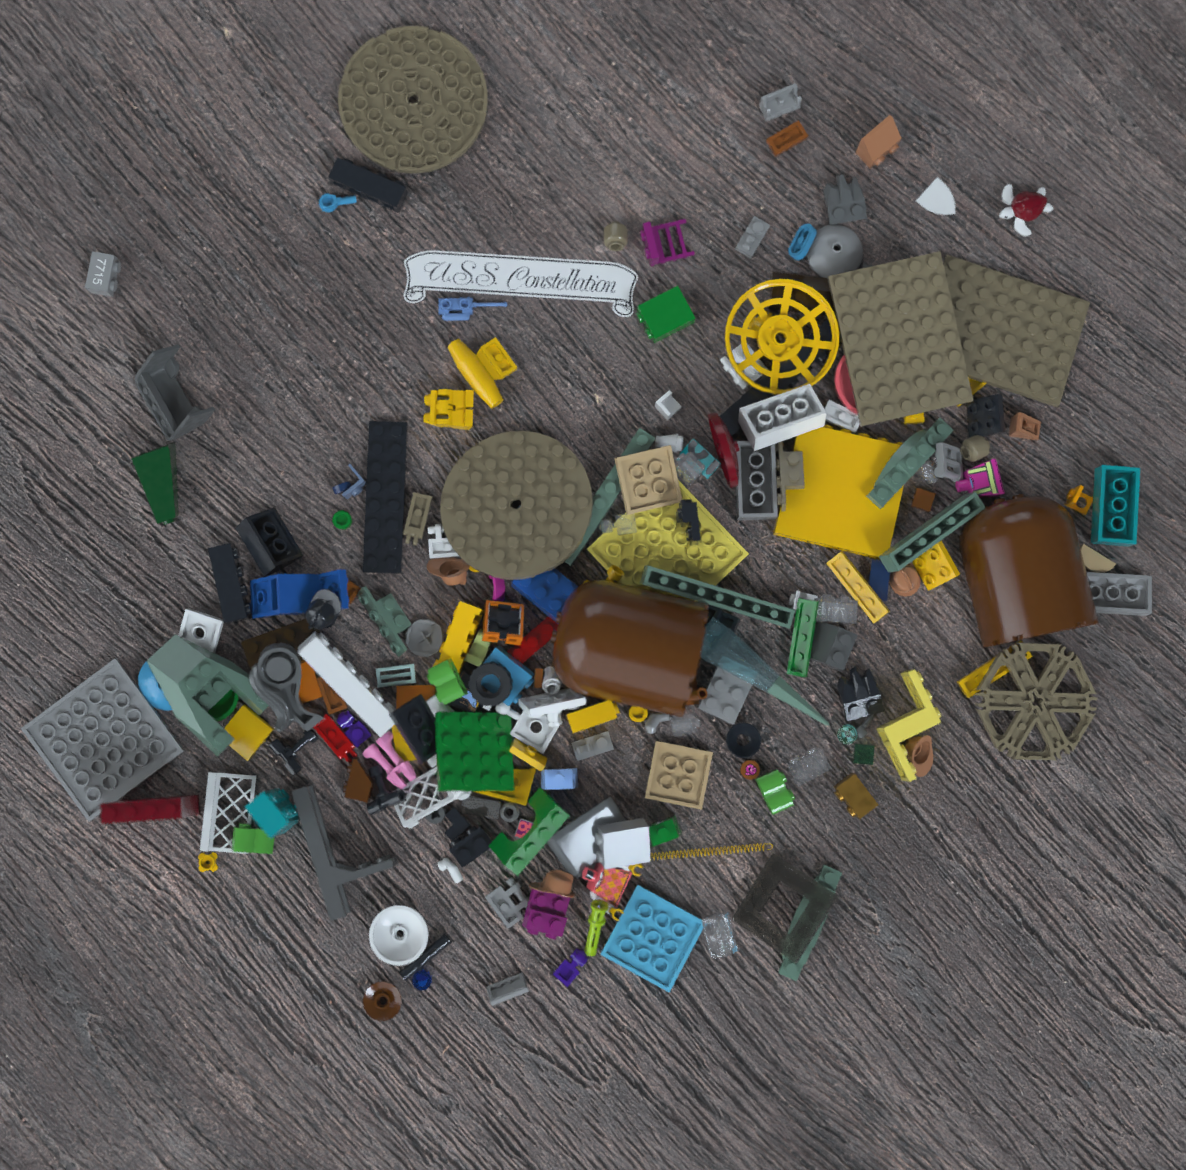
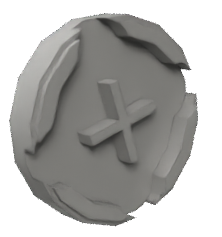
[406,619,444,657]

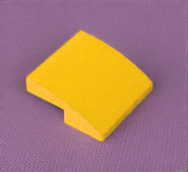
[224,704,274,761]

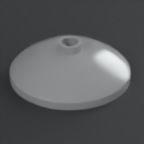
[807,224,863,278]

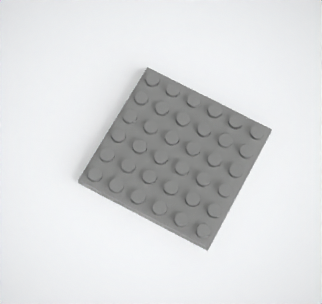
[21,658,185,822]

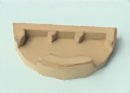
[1080,544,1116,573]

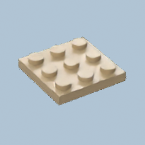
[614,445,682,515]
[645,741,713,810]

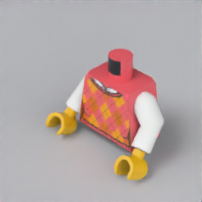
[582,862,644,921]

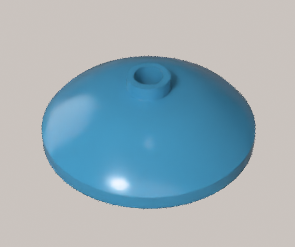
[138,661,172,710]

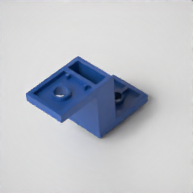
[250,569,349,619]

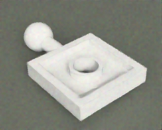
[178,608,224,653]
[495,702,560,754]

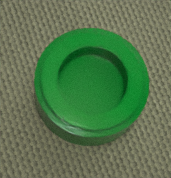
[332,510,352,530]

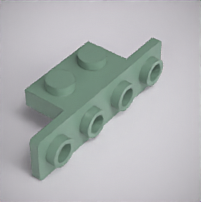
[357,586,412,657]

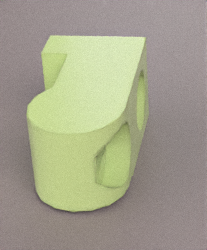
[464,629,492,666]

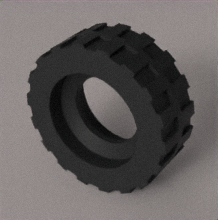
[468,662,513,706]

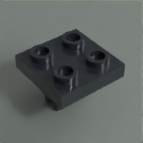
[966,394,1005,438]

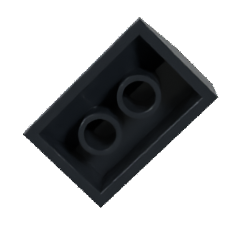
[235,507,304,577]

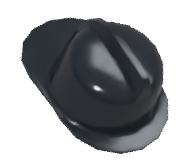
[305,589,341,630]

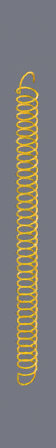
[650,843,773,861]

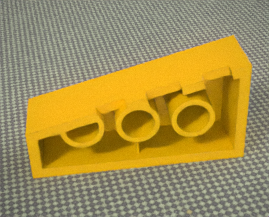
[433,601,484,676]

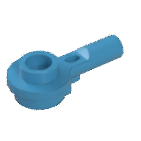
[319,194,357,212]

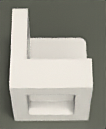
[655,390,681,420]

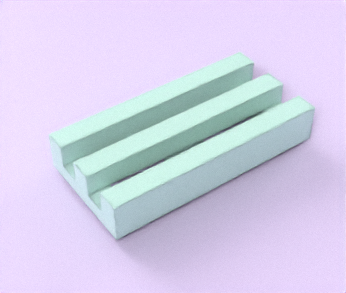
[375,664,417,688]

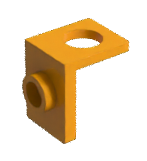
[1065,485,1093,515]

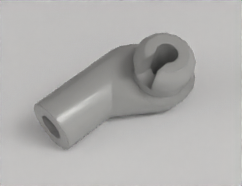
[645,713,670,734]

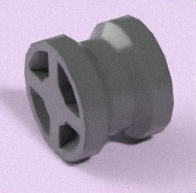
[426,803,446,824]

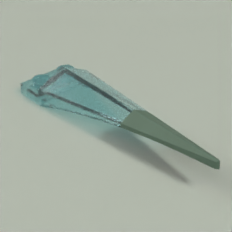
[700,617,830,726]

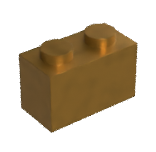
[834,773,878,819]

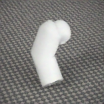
[437,858,463,883]

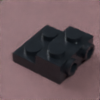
[676,499,701,546]

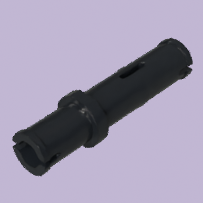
[399,933,452,981]

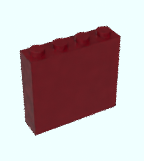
[100,795,200,824]

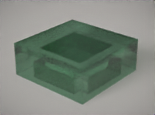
[853,744,875,765]

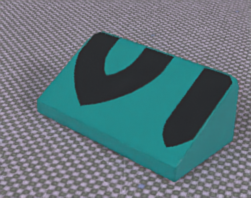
[680,438,721,479]

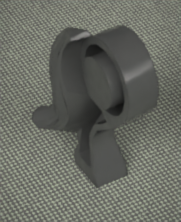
[249,643,324,732]

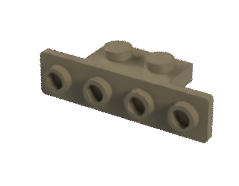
[775,441,805,512]

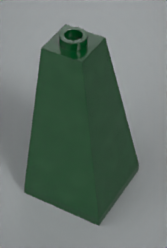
[131,443,179,525]

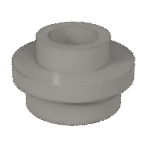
[500,802,519,822]

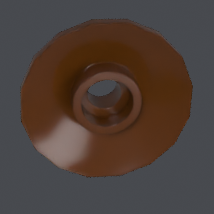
[363,981,402,1021]

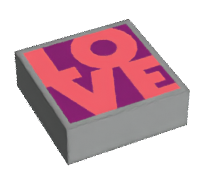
[514,818,534,839]

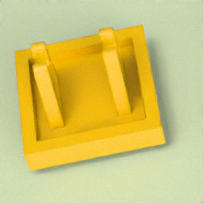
[912,540,960,591]

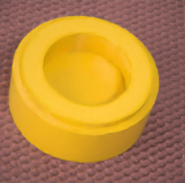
[629,706,648,722]

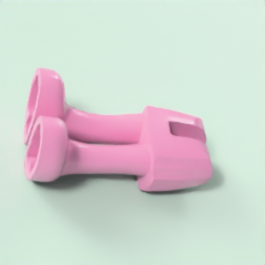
[362,731,416,790]

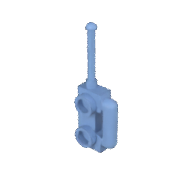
[439,297,508,321]

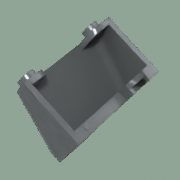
[547,795,627,879]

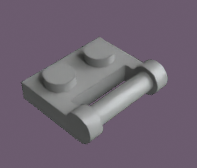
[934,442,963,482]

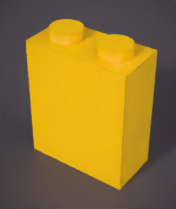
[567,700,620,733]

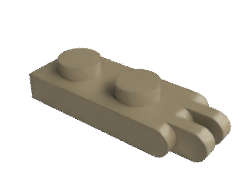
[403,492,433,546]

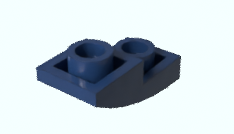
[869,558,891,601]

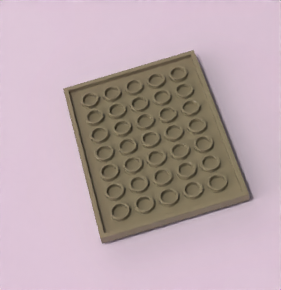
[827,251,973,427]
[943,255,1090,407]

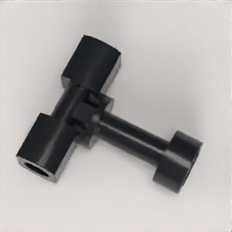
[269,729,319,776]
[367,765,406,815]

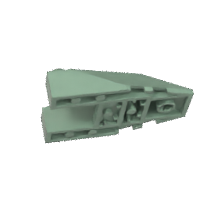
[147,634,269,757]

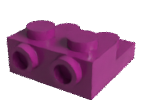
[522,889,570,939]

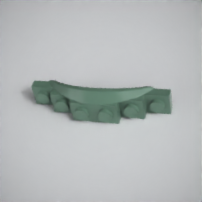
[866,418,954,509]
[778,864,842,981]

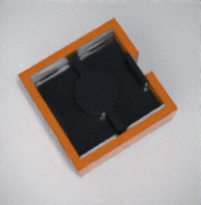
[482,600,524,645]

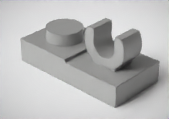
[735,216,770,259]
[572,731,614,761]

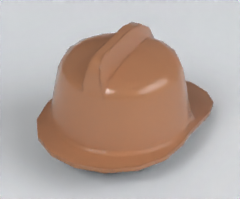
[427,557,470,586]
[889,562,921,597]
[905,735,933,777]
[529,870,575,898]

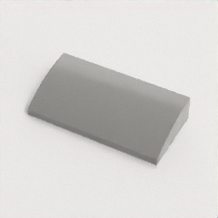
[1087,572,1152,616]

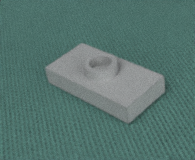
[486,972,529,1006]

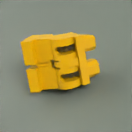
[423,389,474,430]

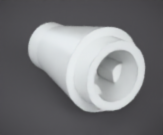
[655,434,684,453]
[542,666,561,695]

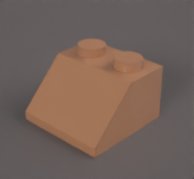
[855,115,901,168]

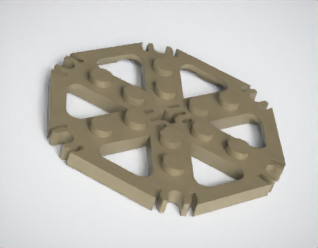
[975,643,1097,760]

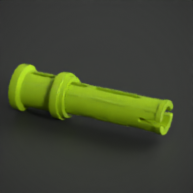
[584,899,609,956]

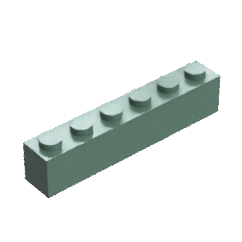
[878,492,986,573]

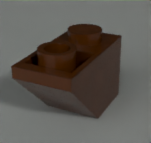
[343,759,374,802]

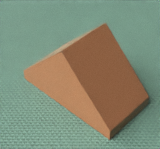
[1009,412,1041,440]

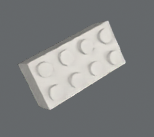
[738,384,827,451]

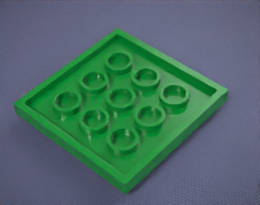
[435,712,514,792]

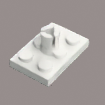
[518,688,586,727]

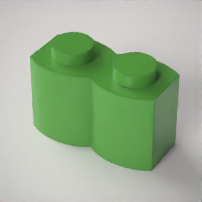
[427,659,468,705]
[755,769,795,815]
[231,823,274,854]

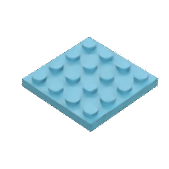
[600,884,706,992]

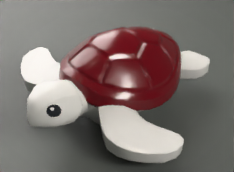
[999,184,1053,236]

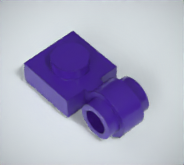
[336,710,372,748]
[553,948,589,987]

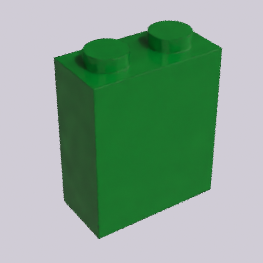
[636,285,696,343]

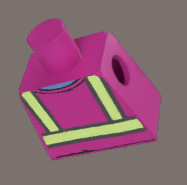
[955,459,1005,498]

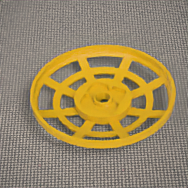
[724,279,839,395]

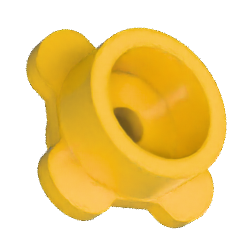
[198,852,218,872]

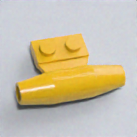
[447,337,518,409]

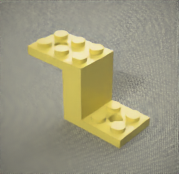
[876,669,941,782]

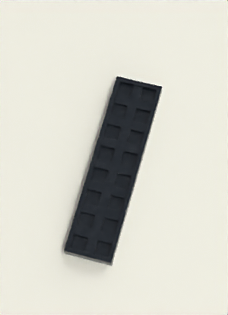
[363,421,408,574]

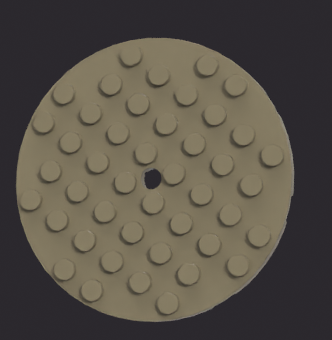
[338,26,488,173]
[440,431,593,580]

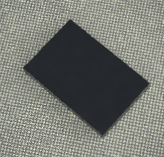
[389,694,436,764]

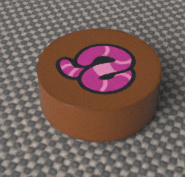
[740,760,760,780]

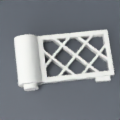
[393,767,472,829]

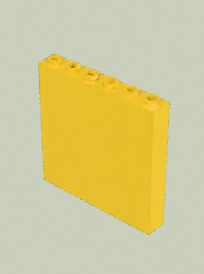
[773,425,904,559]

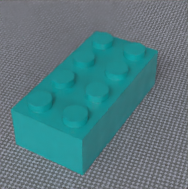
[1091,465,1140,547]
[245,788,300,838]

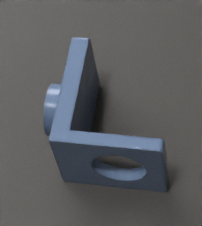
[342,464,366,499]

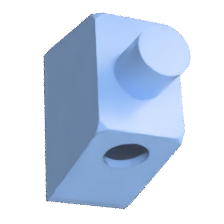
[541,768,578,790]

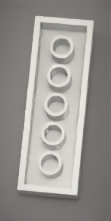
[298,631,396,737]

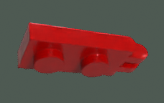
[313,713,358,763]

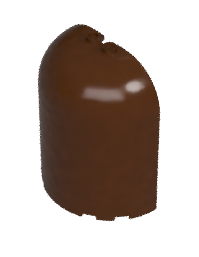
[959,494,1099,648]
[551,580,708,717]

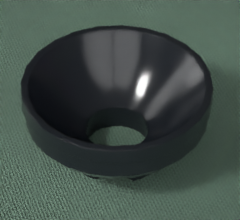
[726,723,761,758]

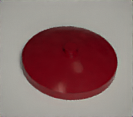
[708,412,740,488]

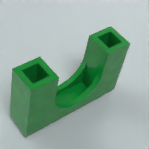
[489,787,570,876]

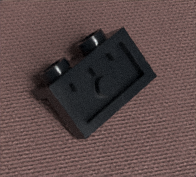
[448,826,492,868]

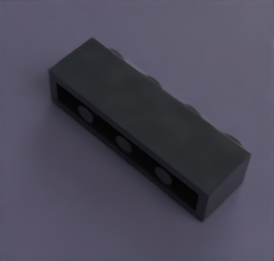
[328,157,408,213]
[208,543,252,624]

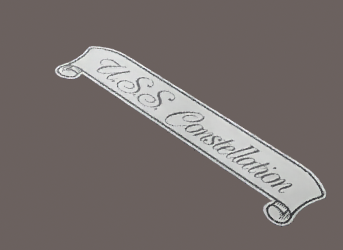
[404,251,638,317]

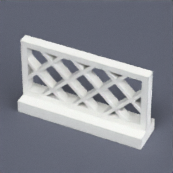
[200,771,256,854]

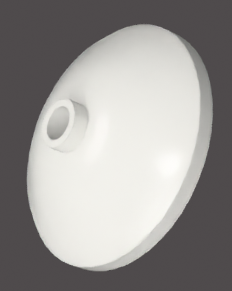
[369,905,428,965]

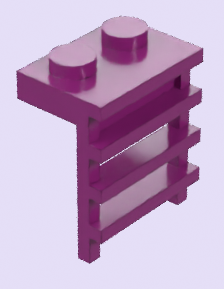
[640,219,695,267]

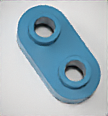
[788,223,817,260]

